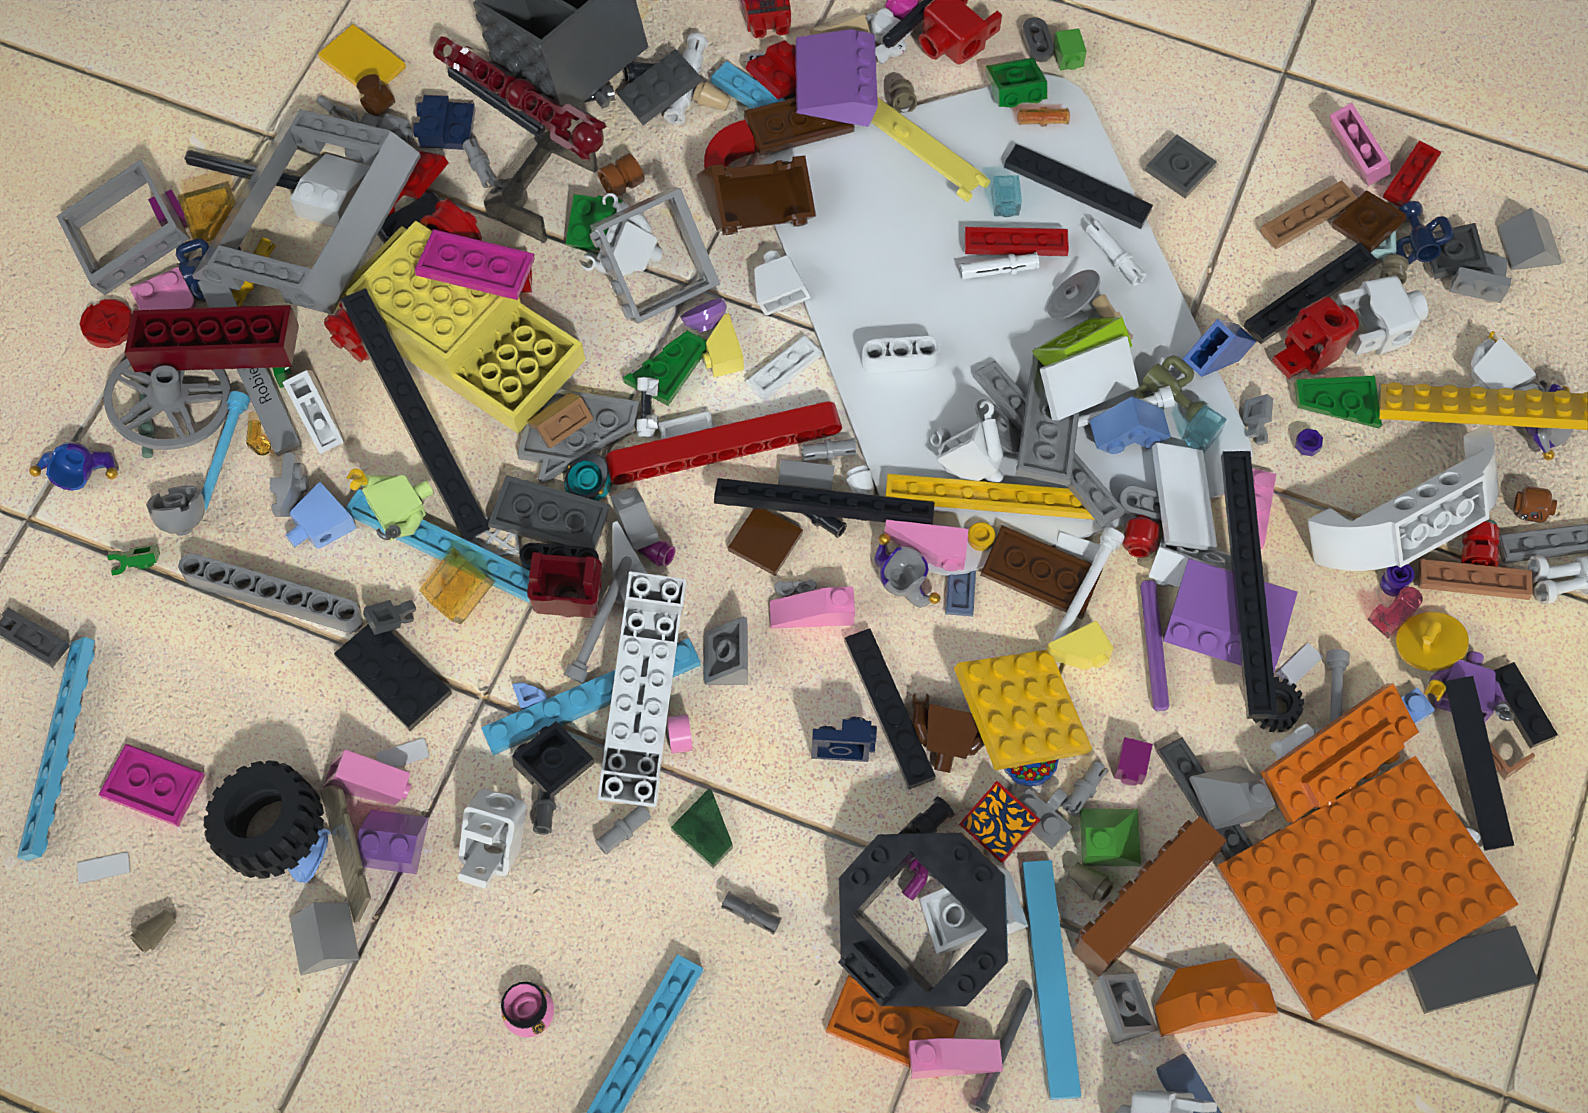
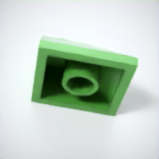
[1079,808,1141,866]

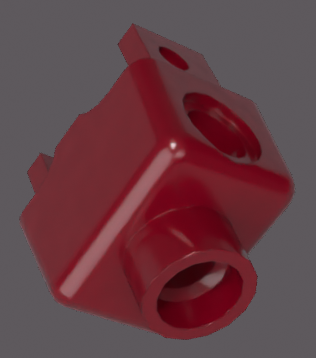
[527,552,602,618]

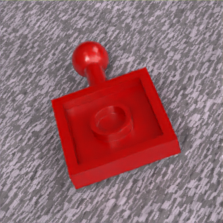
[387,150,449,217]

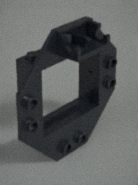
[838,833,1009,1007]

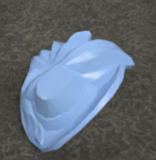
[287,828,331,883]

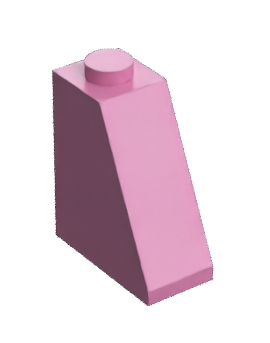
[323,749,411,805]

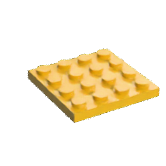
[954,650,1092,771]

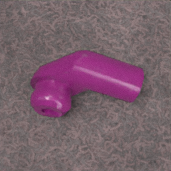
[902,858,929,901]

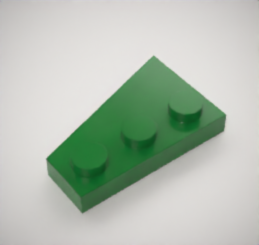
[623,331,707,406]
[1294,375,1382,429]

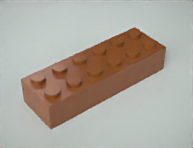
[1073,816,1227,977]

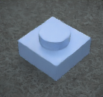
[1401,687,1435,724]

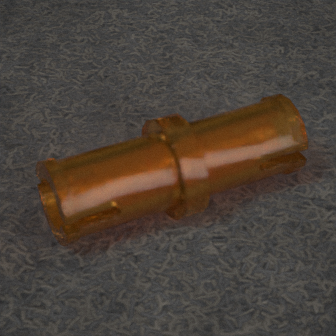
[1017,106,1070,127]

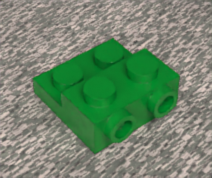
[986,58,1047,108]
[565,194,624,251]

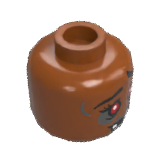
[1513,486,1557,523]

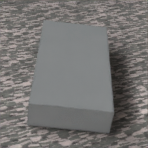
[778,460,835,491]

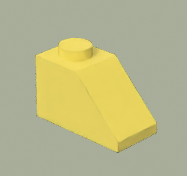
[702,313,744,378]
[1046,620,1114,670]

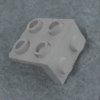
[1449,253,1512,303]

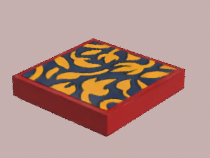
[959,781,1041,863]

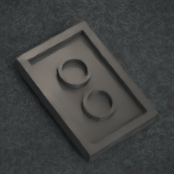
[617,49,703,125]

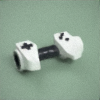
[637,377,659,438]

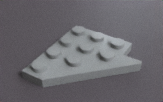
[517,389,640,484]

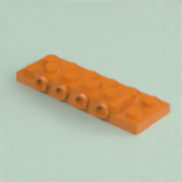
[1260,683,1419,822]

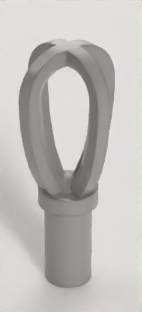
[316,95,360,123]

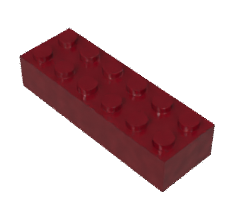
[124,305,299,372]

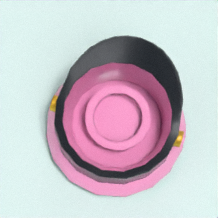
[501,982,554,1037]

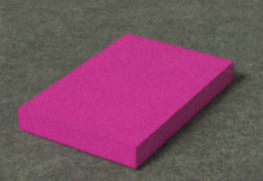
[98,744,205,827]

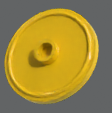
[1396,612,1469,671]

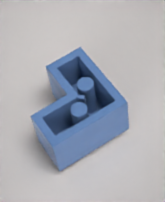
[1089,396,1171,454]

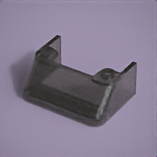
[484,131,598,244]

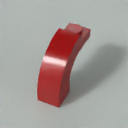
[704,119,755,170]

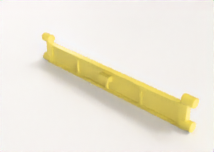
[871,97,990,202]

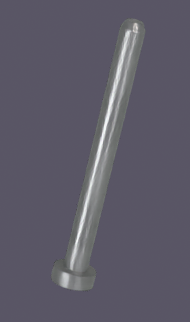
[968,987,1033,1113]

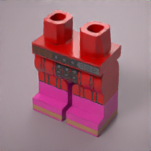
[741,0,791,38]

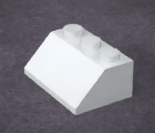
[1149,534,1232,587]

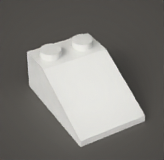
[290,154,370,227]
[919,866,1028,954]

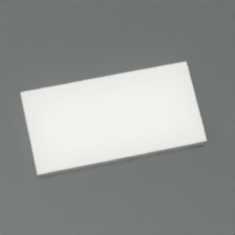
[1040,336,1139,421]
[1152,443,1217,551]

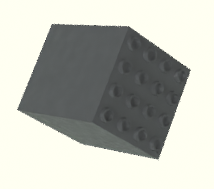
[473,0,648,107]

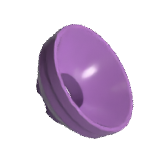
[681,298,727,332]

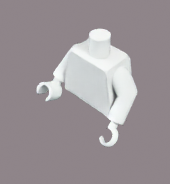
[582,193,663,276]
[930,400,1004,483]

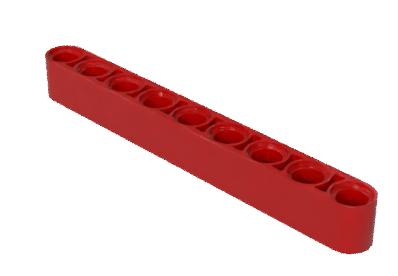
[605,401,843,485]

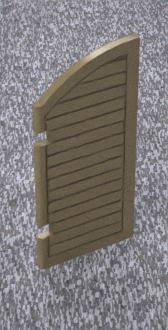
[321,785,371,923]

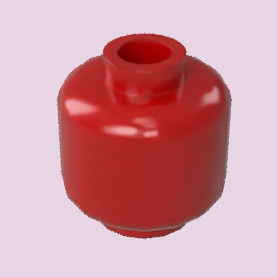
[1122,515,1160,558]

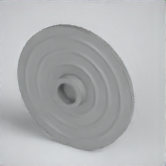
[1047,270,1100,320]
[975,399,1020,454]

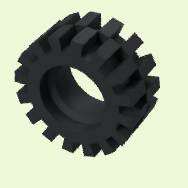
[1253,677,1304,732]

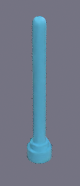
[202,391,250,510]

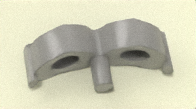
[774,579,817,598]

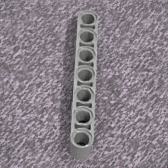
[178,553,363,633]

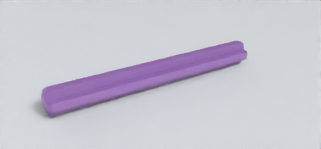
[1140,580,1170,711]

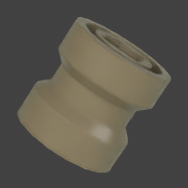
[889,79,917,113]

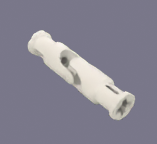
[664,33,709,125]

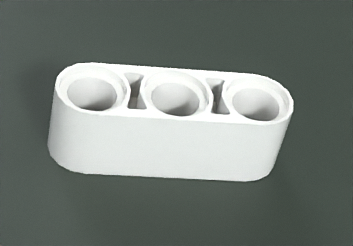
[862,336,939,373]

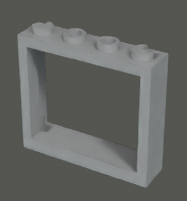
[56,159,190,295]
[590,187,720,324]

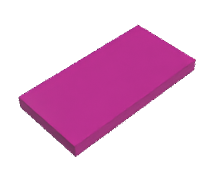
[415,229,535,300]

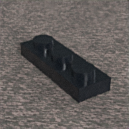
[1494,662,1558,749]

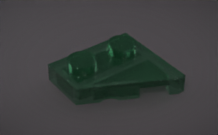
[671,788,733,868]

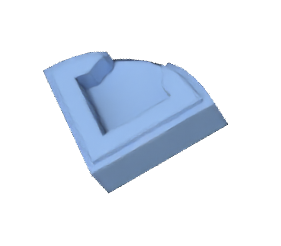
[512,682,548,710]

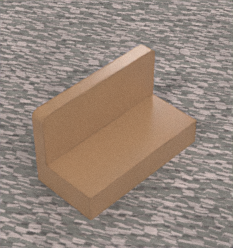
[527,393,594,449]

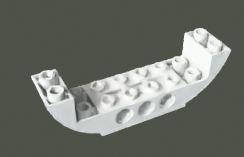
[1308,425,1499,571]
[597,571,687,807]

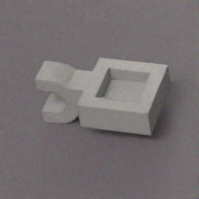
[1243,394,1273,446]

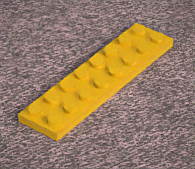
[1379,382,1588,430]

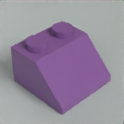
[357,810,429,874]

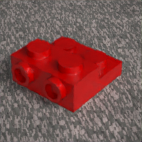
[745,40,796,99]

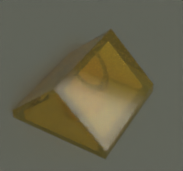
[178,181,237,242]

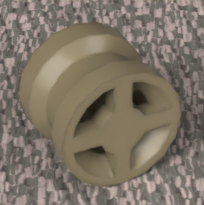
[1380,255,1409,285]

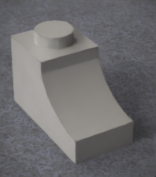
[611,487,660,551]

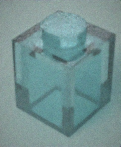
[991,175,1022,217]
[1182,404,1227,453]

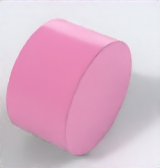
[667,714,693,754]

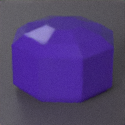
[1295,428,1323,456]

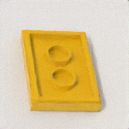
[318,24,406,86]

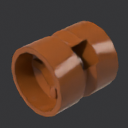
[597,153,645,198]

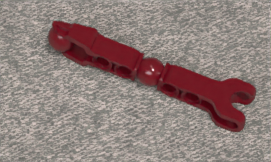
[433,36,607,161]

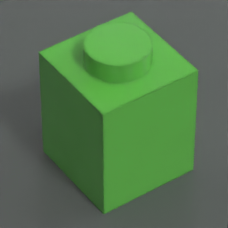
[1053,28,1087,71]

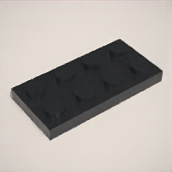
[334,624,452,731]

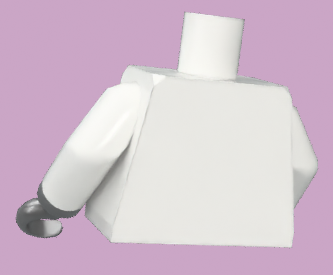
[1470,331,1548,392]

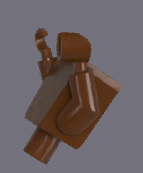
[912,693,984,773]

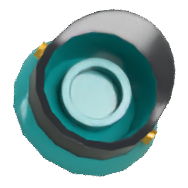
[564,453,612,501]

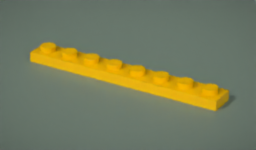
[885,474,1095,520]

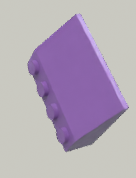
[795,29,878,127]
[1163,558,1298,672]

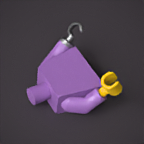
[1424,651,1514,722]

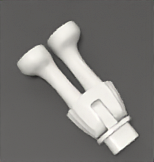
[1528,555,1588,604]

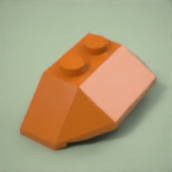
[1153,958,1278,1037]

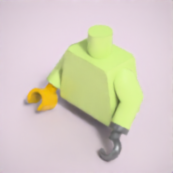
[346,468,434,541]

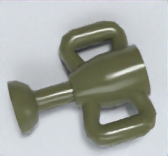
[1134,355,1208,424]

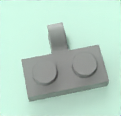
[1019,788,1072,850]

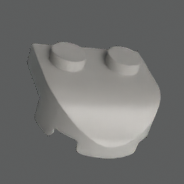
[270,453,309,517]

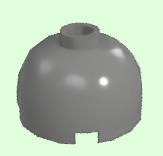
[146,485,205,536]

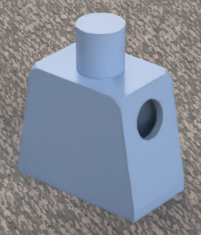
[285,482,356,549]

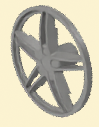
[104,358,231,450]

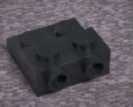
[512,721,594,799]

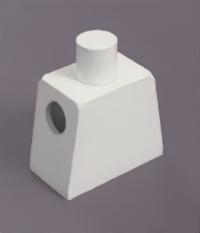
[754,250,811,316]

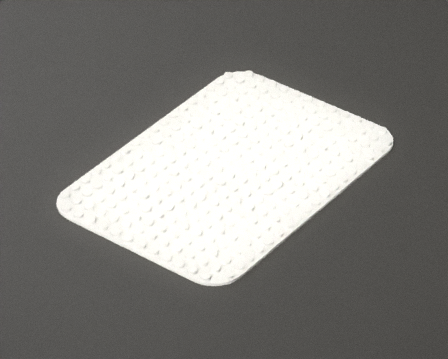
[764,74,1253,576]

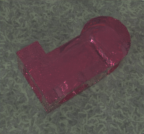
[1367,587,1423,639]

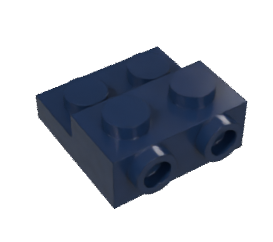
[413,95,476,150]
[811,717,877,762]

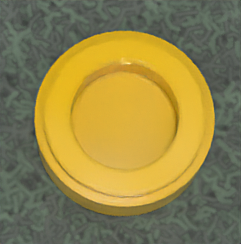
[967,522,995,551]

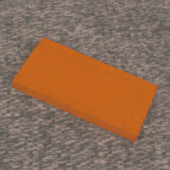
[826,975,960,1079]

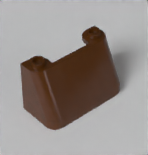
[696,155,816,236]

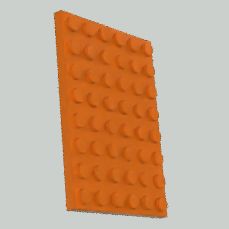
[1217,756,1518,1022]

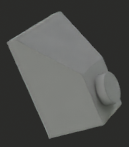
[1189,766,1276,829]

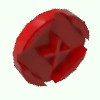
[80,299,133,348]

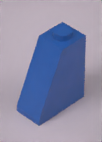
[1183,319,1257,377]

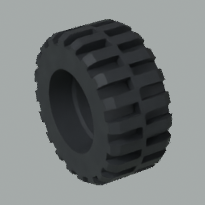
[203,760,324,879]

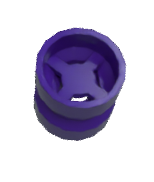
[1380,564,1414,597]

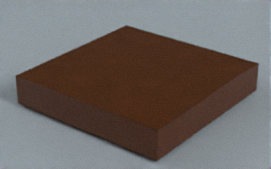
[1332,190,1407,252]
[728,509,803,576]

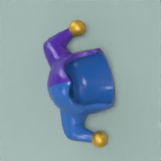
[29,441,118,491]

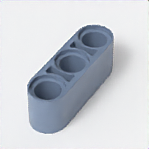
[1156,1053,1222,1113]

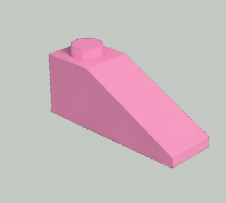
[885,520,968,571]
[770,587,855,628]
[909,1038,1003,1079]

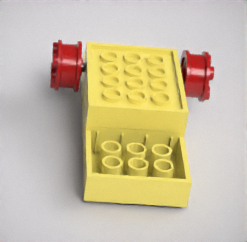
[324,198,586,434]

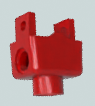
[919,0,1002,65]
[1272,296,1359,379]

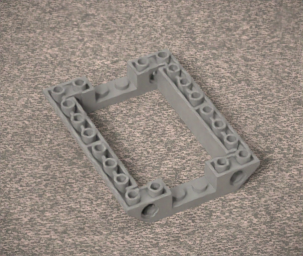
[192,109,421,315]

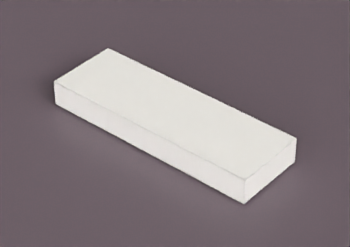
[746,335,822,402]

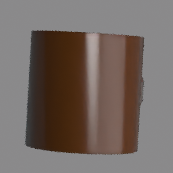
[356,74,395,116]

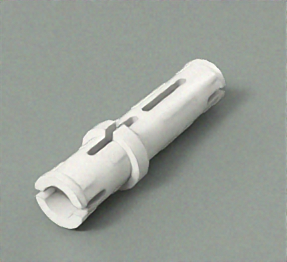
[1086,220,1146,286]
[960,252,1039,280]

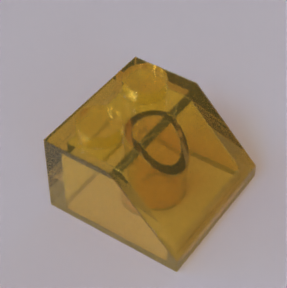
[419,547,496,624]

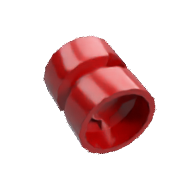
[1461,521,1500,567]

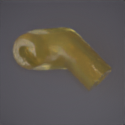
[246,420,271,456]

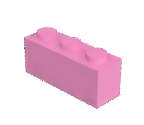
[1329,103,1391,186]

